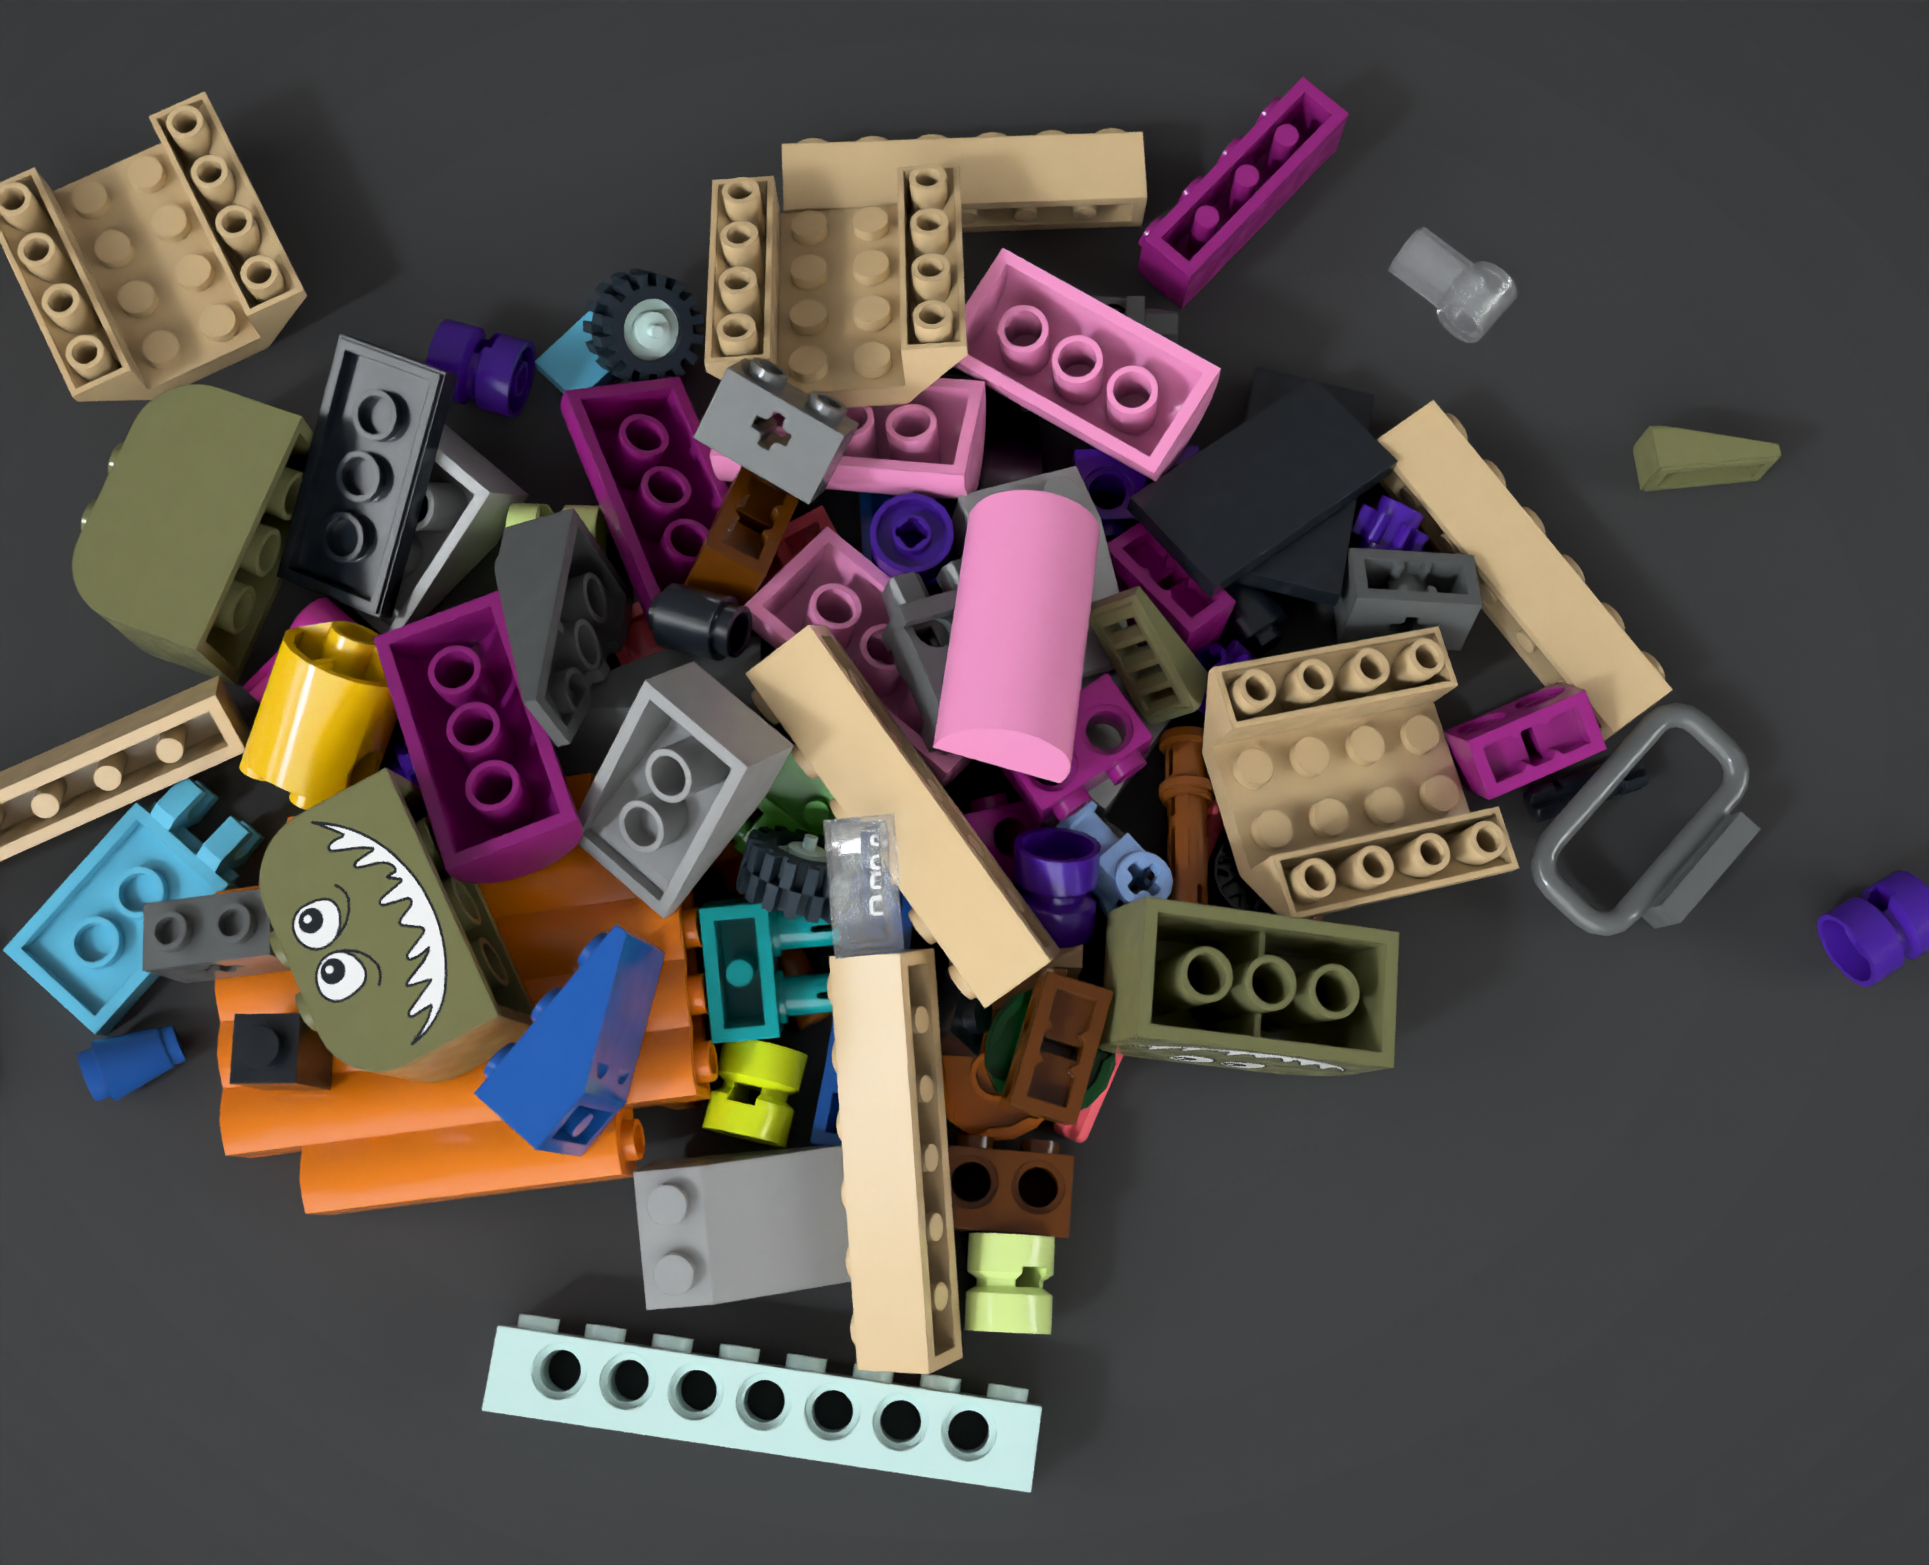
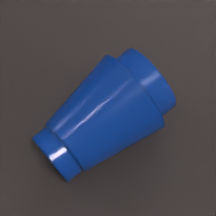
[77,1024,187,1102]

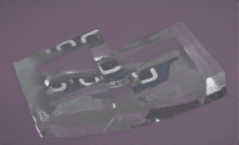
[823,814,904,959]

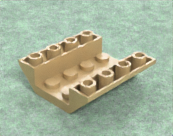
[0,91,307,402]
[704,163,968,408]
[1202,626,1519,919]

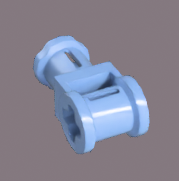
[1056,800,1173,917]

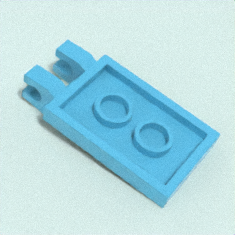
[3,777,265,1036]

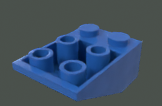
[474,925,665,1157]

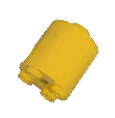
[239,621,398,810]

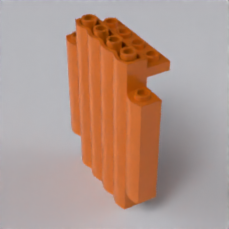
[215,773,718,1215]

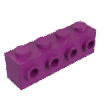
[1137,77,1349,310]

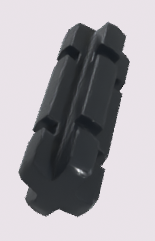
[1523,759,1649,822]

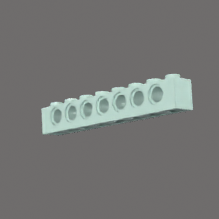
[482,1313,1042,1493]

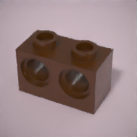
[684,466,799,605]
[999,971,1114,1125]
[948,1134,1074,1239]

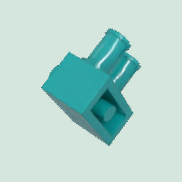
[699,897,842,1044]

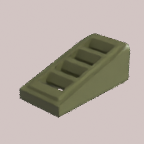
[1633,426,1782,492]
[1089,586,1208,725]

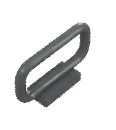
[1530,702,1761,936]

